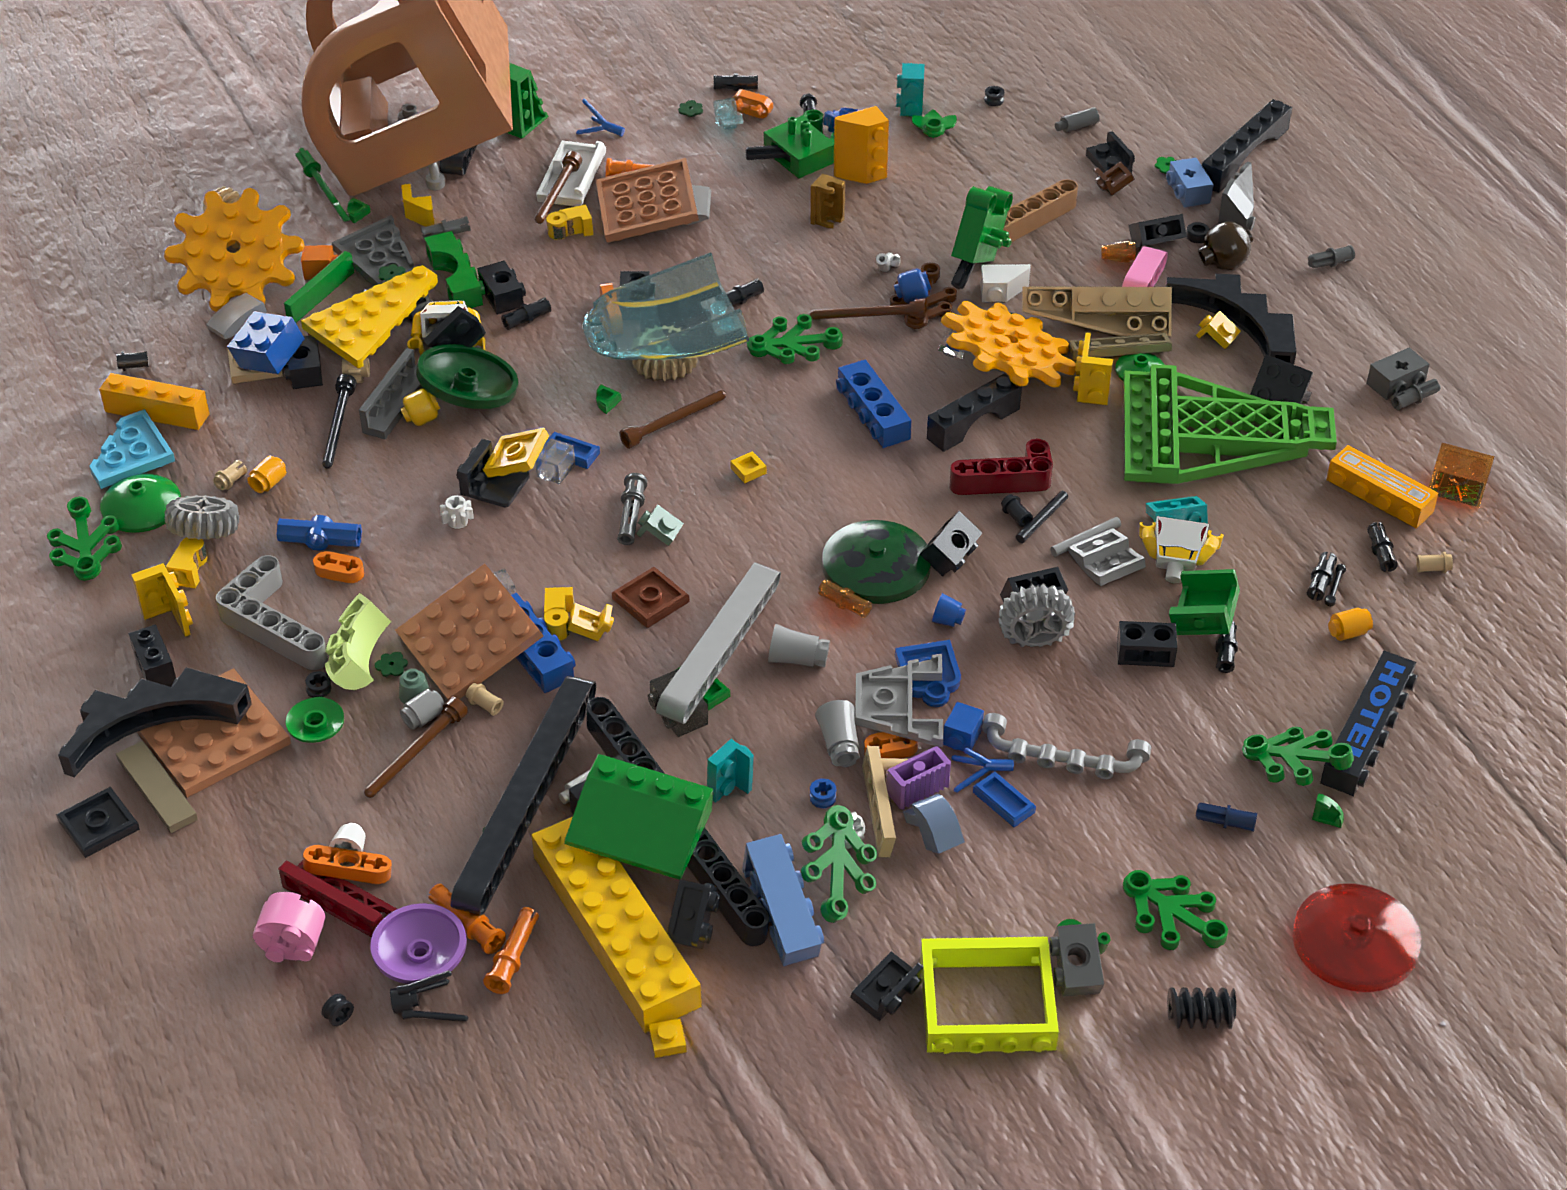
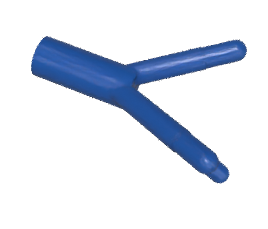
[576,99,625,136]
[951,748,1014,792]

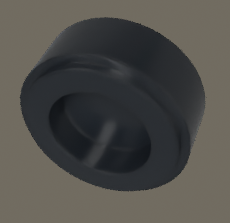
[1186,222,1210,244]

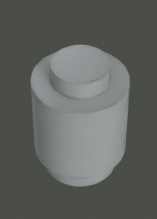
[400,689,444,730]

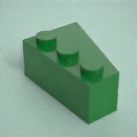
[507,63,549,139]

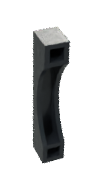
[1202,99,1292,193]

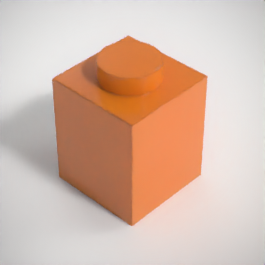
[301,245,338,280]

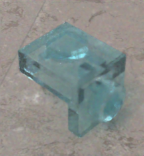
[713,98,743,129]

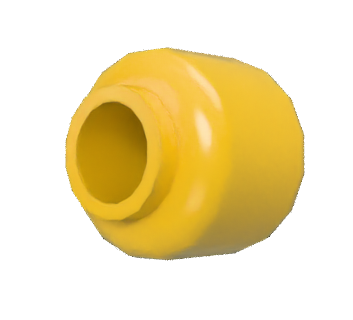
[400,388,441,426]

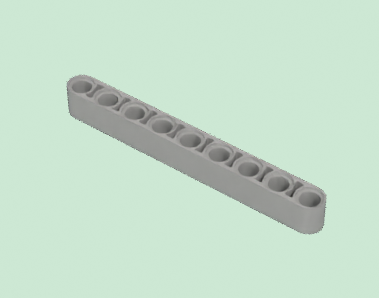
[656,562,781,724]

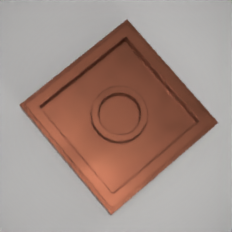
[612,567,690,628]

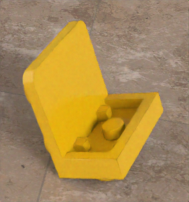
[1073,333,1113,405]
[131,563,193,637]

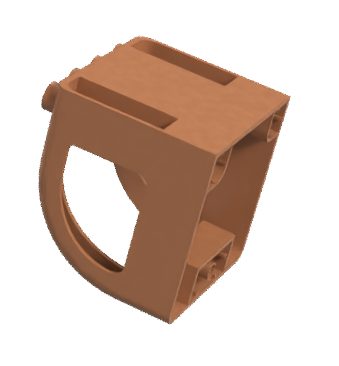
[301,0,513,196]

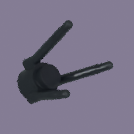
[390,970,469,1021]

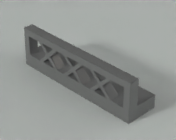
[359,348,424,439]

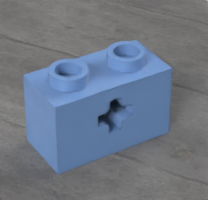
[1166,157,1213,207]

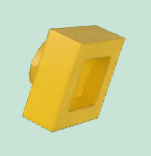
[730,451,767,483]
[649,1018,687,1058]

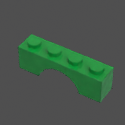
[424,231,485,308]

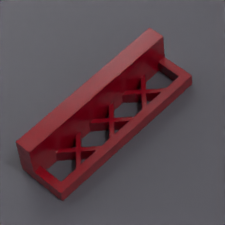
[278,860,397,938]

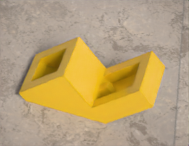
[401,184,435,227]

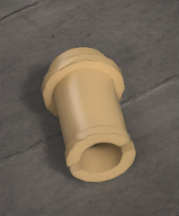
[213,460,247,490]
[1416,552,1453,573]
[466,683,504,716]

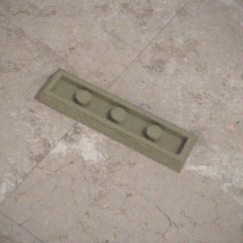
[1068,333,1172,359]
[116,740,198,833]

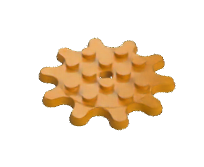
[164,188,305,312]
[941,301,1076,388]

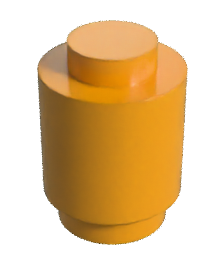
[247,456,286,493]
[1328,607,1373,641]

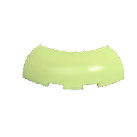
[325,593,391,690]

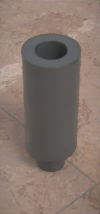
[1055,107,1100,133]

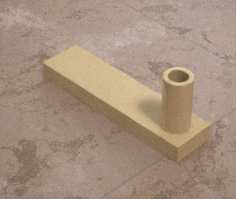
[862,746,908,857]

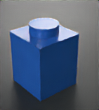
[943,702,984,752]

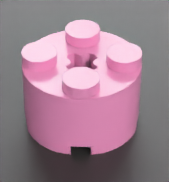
[253,892,326,962]

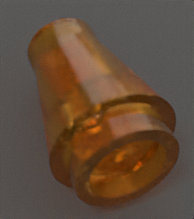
[1101,239,1136,263]

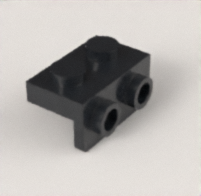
[850,951,924,1022]

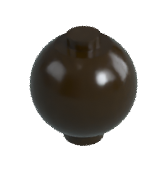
[1198,222,1253,270]

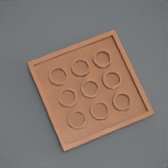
[596,158,699,243]
[395,563,543,700]
[137,668,291,798]

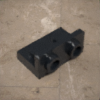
[1086,131,1135,173]
[423,306,486,348]

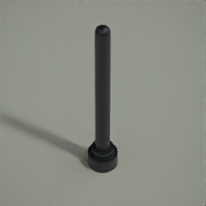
[322,374,357,469]

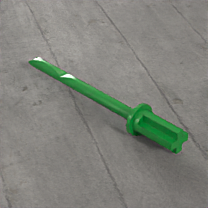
[295,148,350,222]

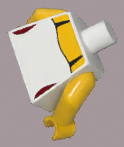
[407,301,485,356]
[1139,516,1224,583]

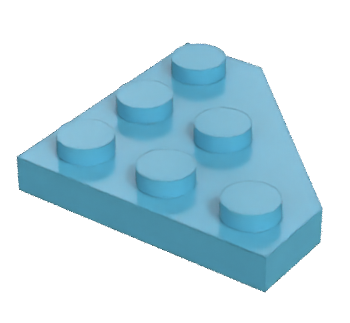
[90,409,175,489]

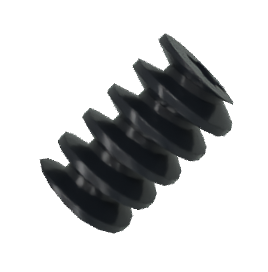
[1167,987,1236,1029]

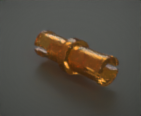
[818,579,872,618]

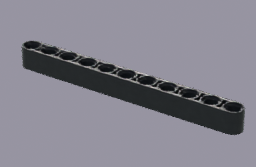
[450,676,596,915]
[586,697,769,947]

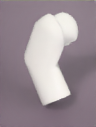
[876,253,900,272]

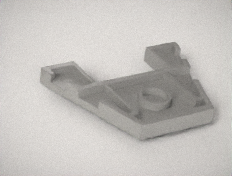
[855,654,943,747]

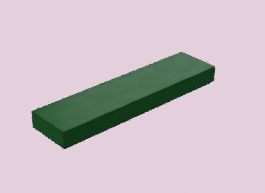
[284,251,354,323]

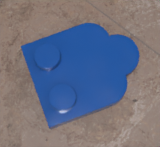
[895,640,961,707]

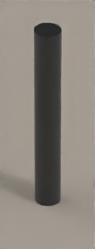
[1015,490,1068,543]

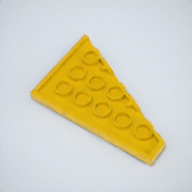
[301,265,438,369]

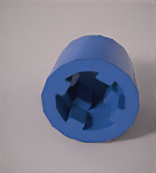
[932,593,966,627]

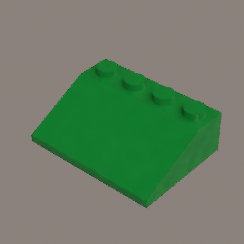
[564,754,713,880]

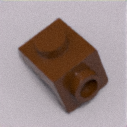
[1094,162,1135,196]

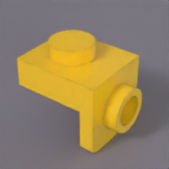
[1196,311,1241,349]
[568,603,614,641]

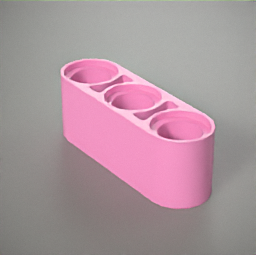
[1122,246,1168,287]

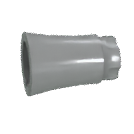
[768,624,830,667]
[815,700,860,767]

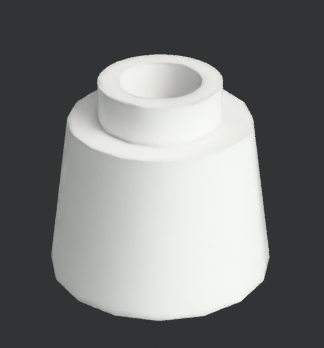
[329,823,365,863]

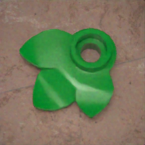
[912,109,957,138]

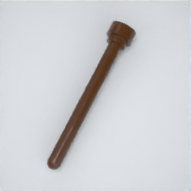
[535,151,582,224]
[809,298,927,320]
[619,390,726,449]
[364,697,468,798]

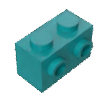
[896,63,925,116]

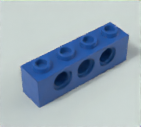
[836,359,912,448]
[511,593,576,693]

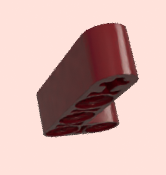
[949,438,1053,495]

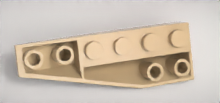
[1022,287,1172,337]

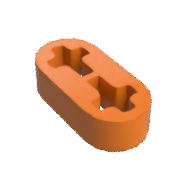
[731,90,774,119]
[313,551,365,583]
[864,732,918,759]

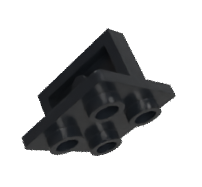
[1250,355,1313,404]

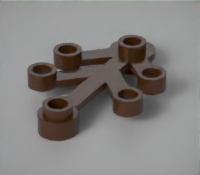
[890,262,957,329]

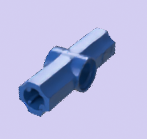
[276,515,362,551]

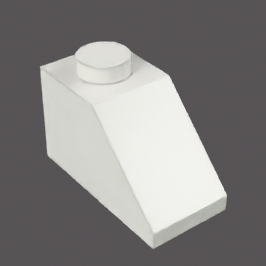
[980,264,1030,302]

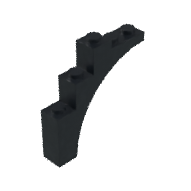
[1165,273,1296,364]
[58,667,252,778]

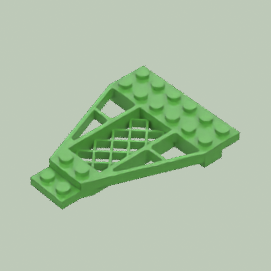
[1124,364,1337,484]

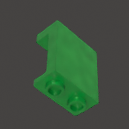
[1169,569,1240,635]

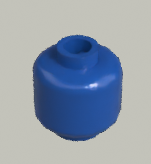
[894,268,932,304]

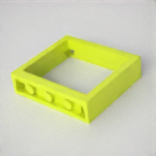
[920,937,1059,1054]

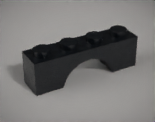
[926,373,1022,452]

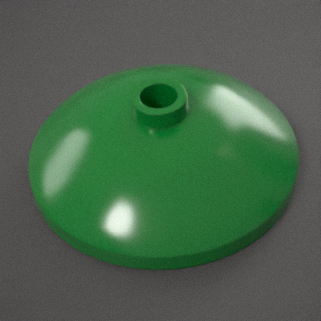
[100,474,181,533]

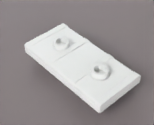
[536,141,606,207]

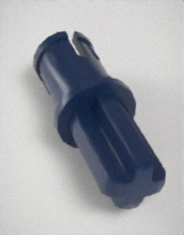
[1195,803,1257,832]

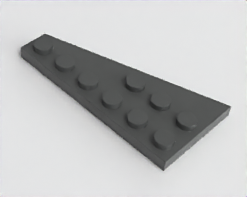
[332,215,432,320]

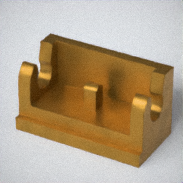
[810,173,845,229]

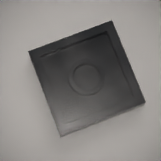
[56,786,140,858]

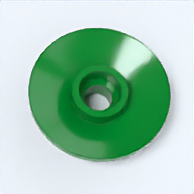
[1115,353,1165,381]
[286,697,344,743]

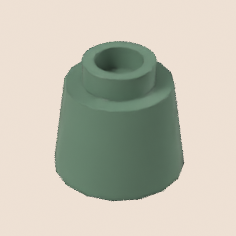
[399,669,430,704]

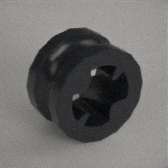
[984,86,1005,106]
[305,671,332,698]
[321,993,354,1026]

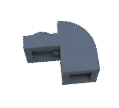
[903,794,965,854]

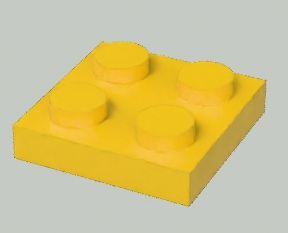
[483,428,549,478]

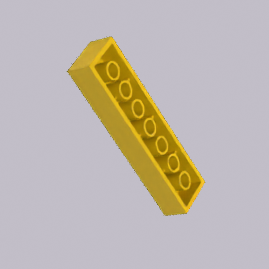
[531,817,702,1033]

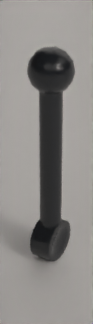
[1324,564,1346,607]

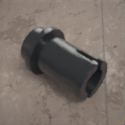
[799,93,817,113]
[116,351,149,371]
[1001,494,1033,527]

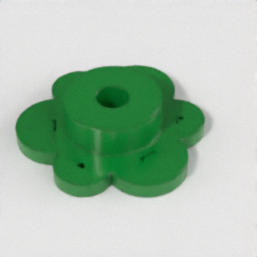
[1155,157,1177,174]

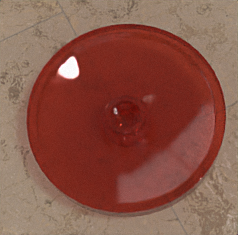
[1293,884,1421,992]

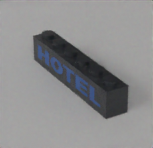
[1320,651,1418,797]

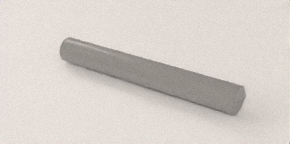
[1050,517,1121,557]

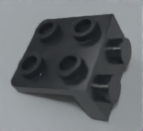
[456,439,530,508]
[667,879,721,949]

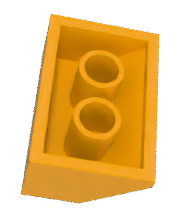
[834,106,889,184]

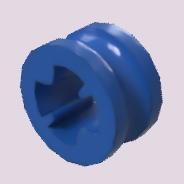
[810,779,836,808]

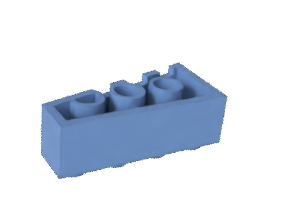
[742,834,824,966]

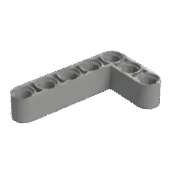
[215,555,328,670]

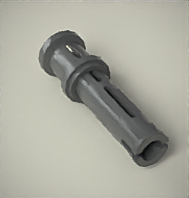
[617,473,648,545]

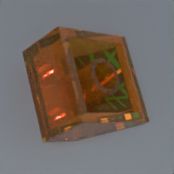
[1429,443,1495,508]

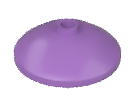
[371,904,467,984]

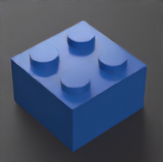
[227,311,305,374]

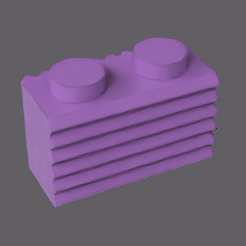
[886,746,951,810]

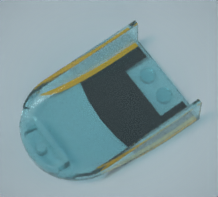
[583,252,750,360]

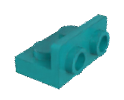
[1146,496,1208,524]
[707,739,754,803]

